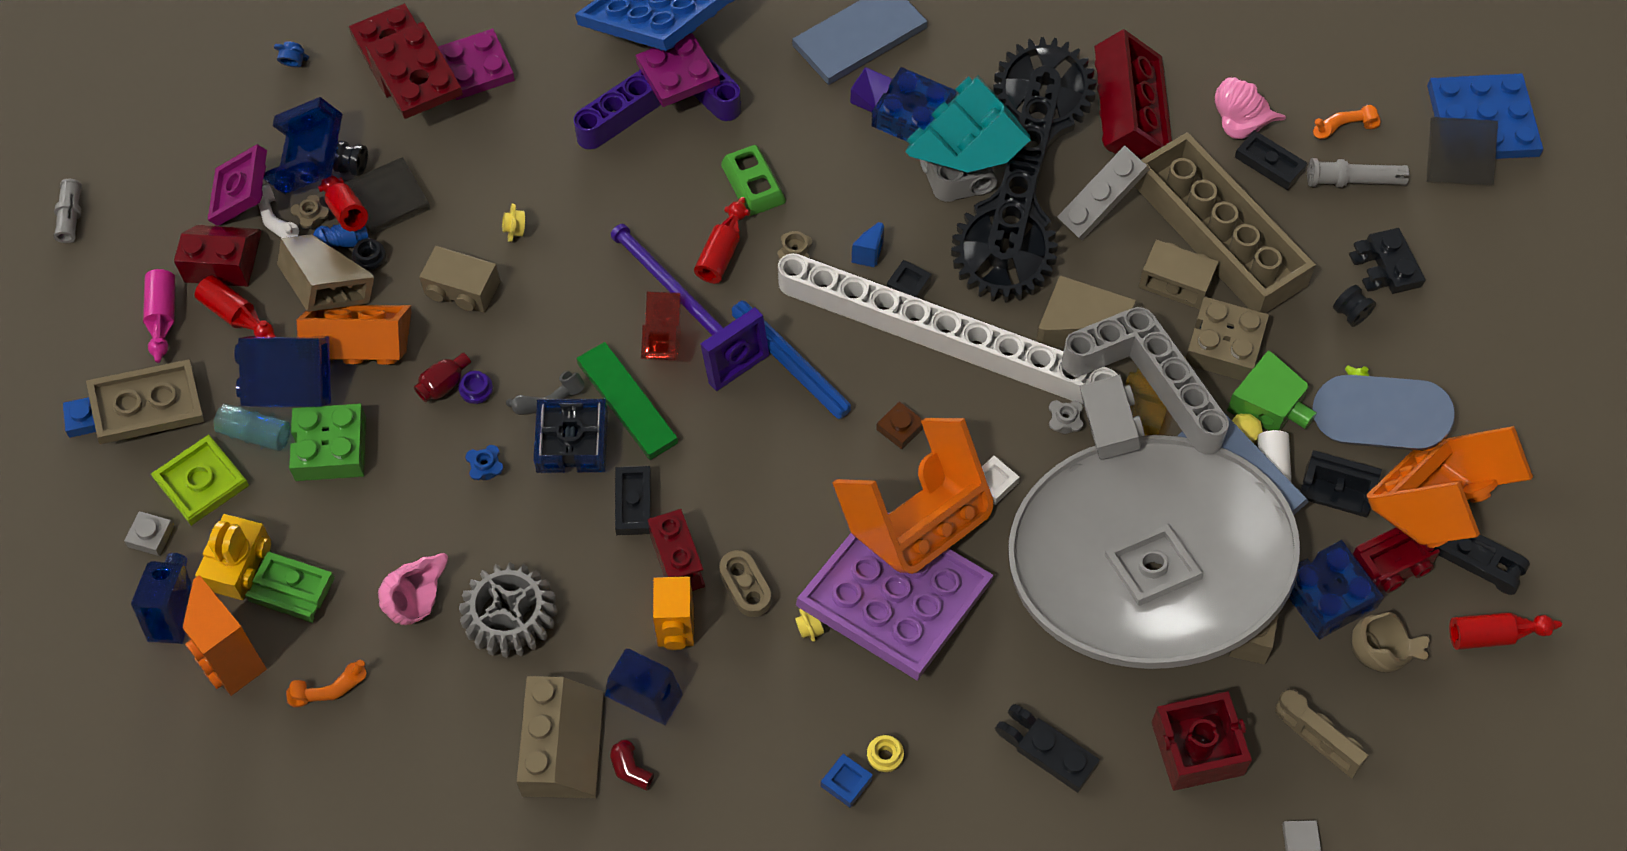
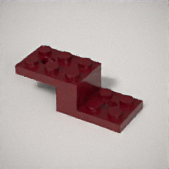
[349,3,463,119]

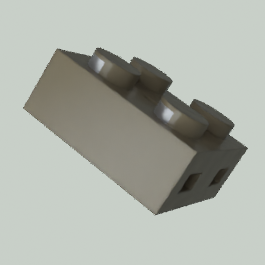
[1185,297,1269,381]

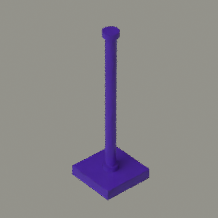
[611,224,769,391]

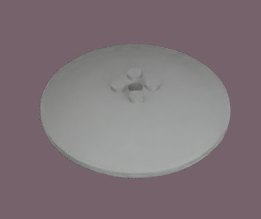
[1009,435,1300,669]

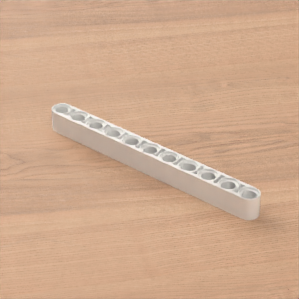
[778,254,1118,405]

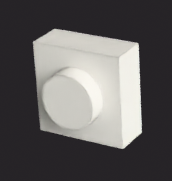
[982,456,1020,505]

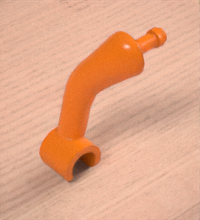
[1313,105,1381,139]
[286,660,367,707]

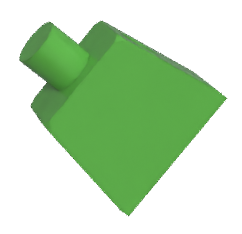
[1227,350,1317,431]

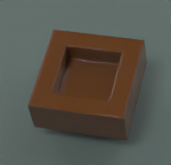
[876,401,923,449]

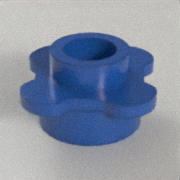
[274,41,309,67]
[465,445,503,480]

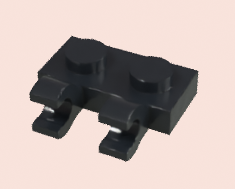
[1349,228,1426,294]

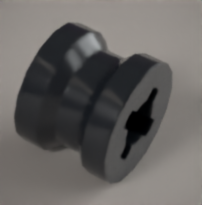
[332,140,368,176]
[1333,285,1376,327]

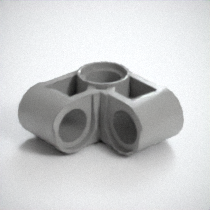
[920,159,997,202]

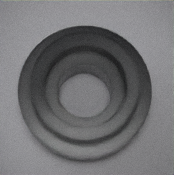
[352,238,386,270]

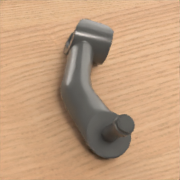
[506,371,584,415]

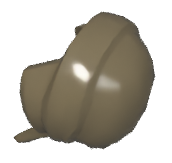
[1351,612,1430,673]

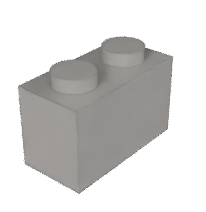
[1080,375,1145,460]

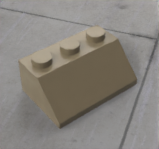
[517,676,604,798]

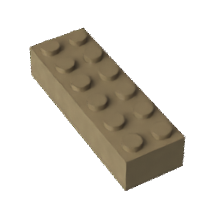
[1134,132,1316,313]

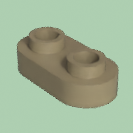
[719,550,771,617]

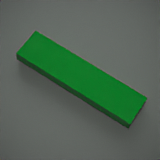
[576,342,678,460]

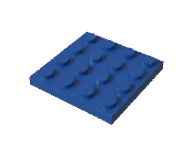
[575,0,735,51]

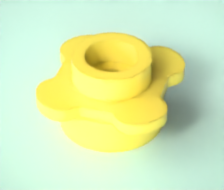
[502,203,525,242]

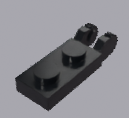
[995,704,1100,793]

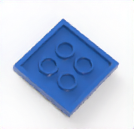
[1427,73,1543,161]

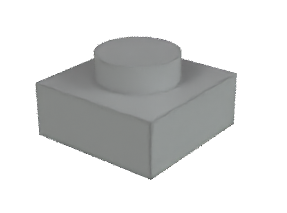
[124,511,174,556]

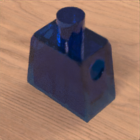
[131,553,192,644]
[605,648,683,725]

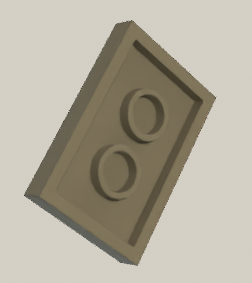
[86,359,204,444]

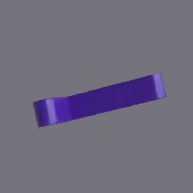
[573,55,741,150]

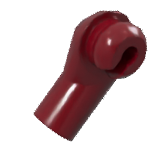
[610,740,654,791]

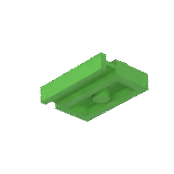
[245,551,335,623]

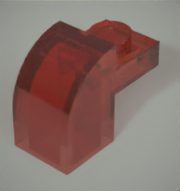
[641,292,681,360]

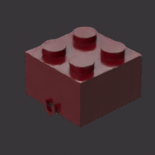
[1151,691,1252,791]

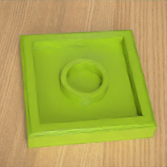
[151,434,249,526]

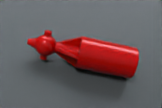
[317,175,368,231]
[694,197,750,284]
[194,275,278,343]
[1449,612,1562,650]

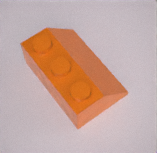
[296,305,411,365]
[182,575,267,696]

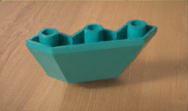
[905,75,1031,172]

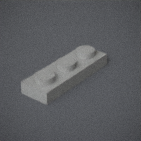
[1057,145,1150,241]

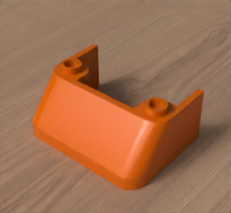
[832,418,993,574]
[1367,426,1533,548]

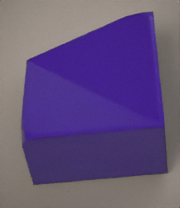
[850,67,893,115]

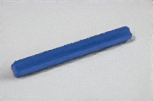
[732,300,851,419]

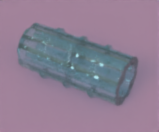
[214,404,290,451]

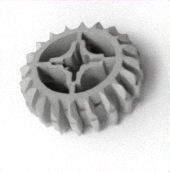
[459,562,557,658]

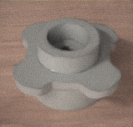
[1049,400,1083,434]

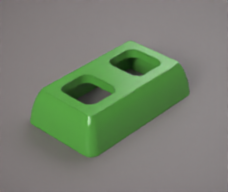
[721,145,786,216]

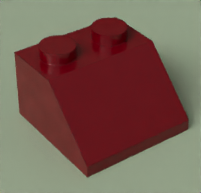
[174,225,262,287]

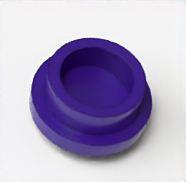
[459,371,493,404]

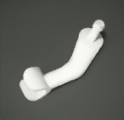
[258,184,299,238]

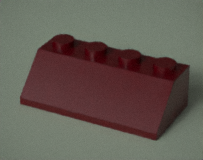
[1094,29,1172,160]

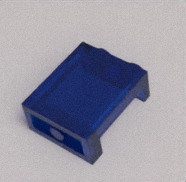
[263,97,343,194]
[234,336,331,407]

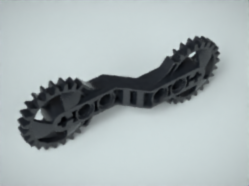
[951,37,1097,303]

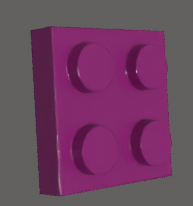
[438,29,515,100]
[635,33,720,107]
[208,144,267,226]

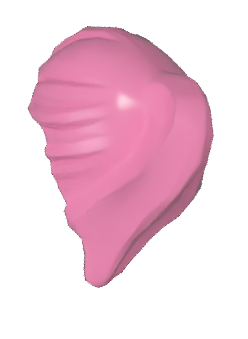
[1215,77,1286,139]
[378,553,448,625]

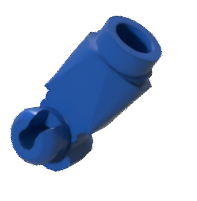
[313,224,369,247]

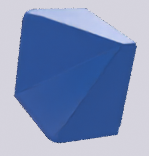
[852,222,884,268]

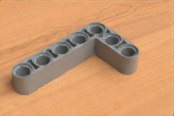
[1062,307,1229,454]

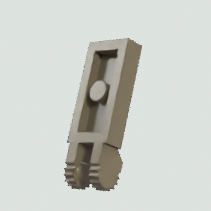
[1275,689,1369,779]

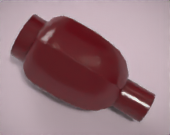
[413,352,471,402]

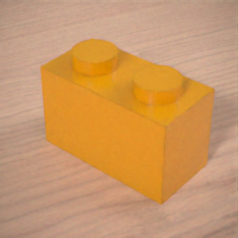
[653,577,694,650]

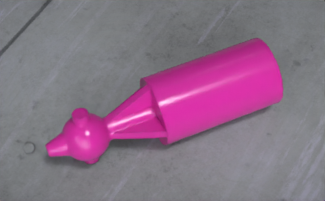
[143,269,175,363]

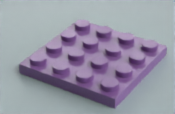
[796,513,993,681]

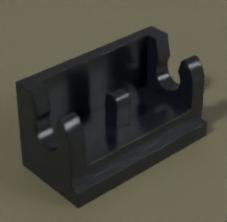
[1300,450,1382,518]

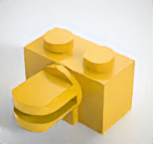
[195,514,271,600]

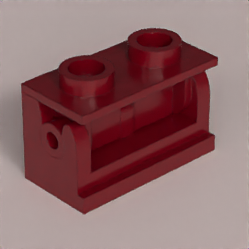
[647,509,705,591]
[1349,527,1440,595]

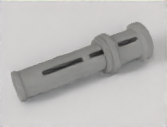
[1307,158,1409,188]

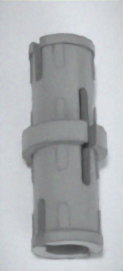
[54,178,82,243]

